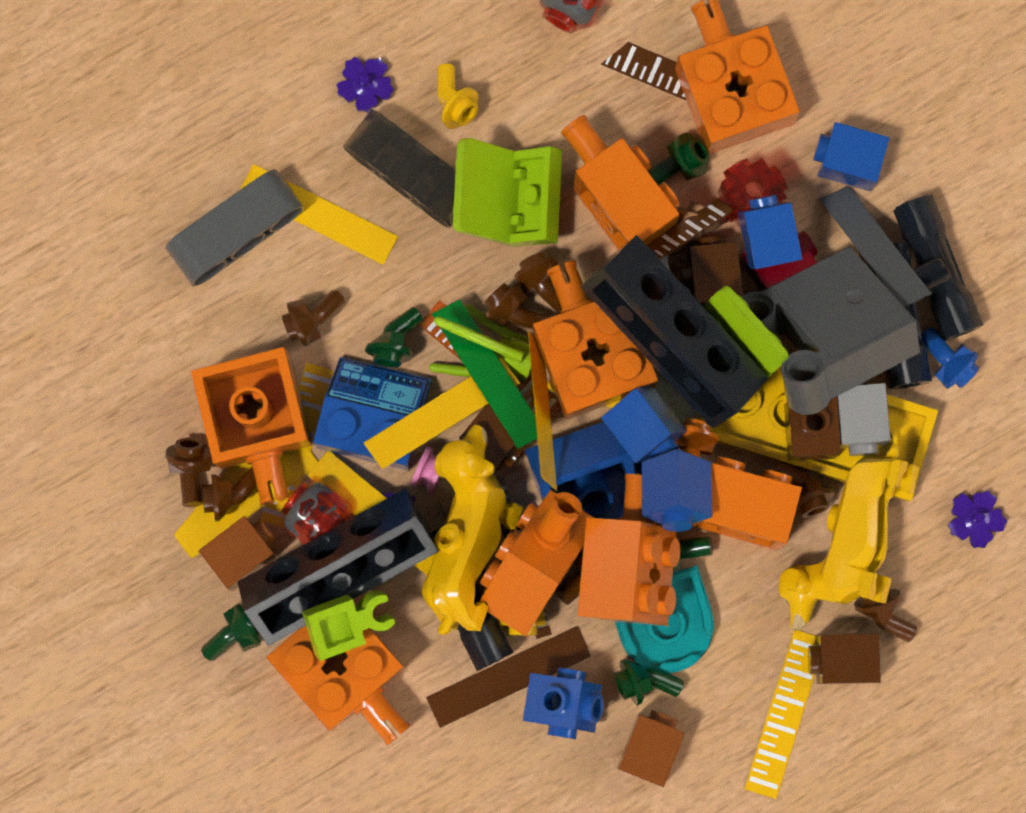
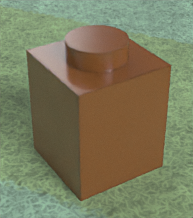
[198,515,278,591]
[617,709,685,787]

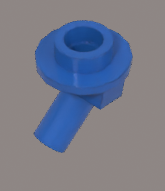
[921,328,979,389]

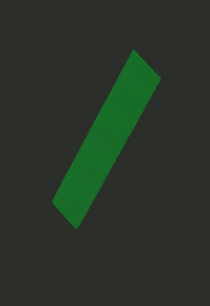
[432,299,537,449]

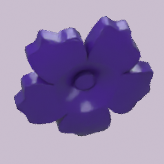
[336,57,394,113]
[947,491,1007,548]

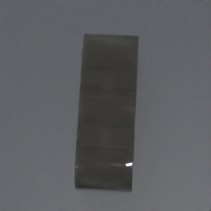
[342,109,456,228]

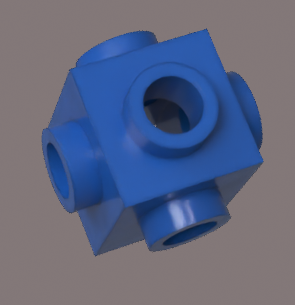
[523,668,604,739]

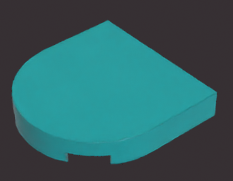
[615,565,714,673]

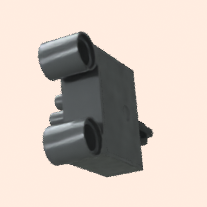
[741,246,949,415]

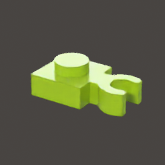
[302,590,395,661]

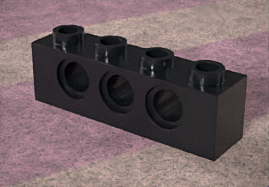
[581,235,768,429]
[237,488,439,646]

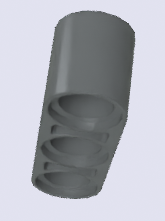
[165,169,304,286]

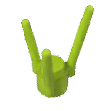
[429,304,531,382]

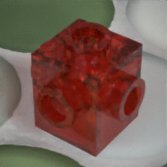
[717,157,788,232]

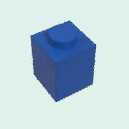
[813,122,890,192]
[738,195,802,269]
[601,386,687,464]
[642,449,712,532]

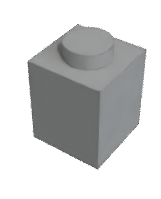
[836,383,891,456]

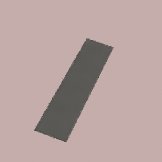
[819,186,932,307]

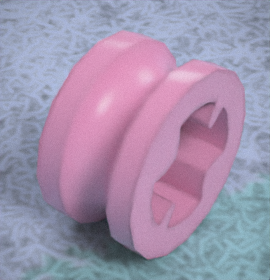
[411,446,441,495]

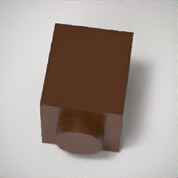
[808,634,881,684]

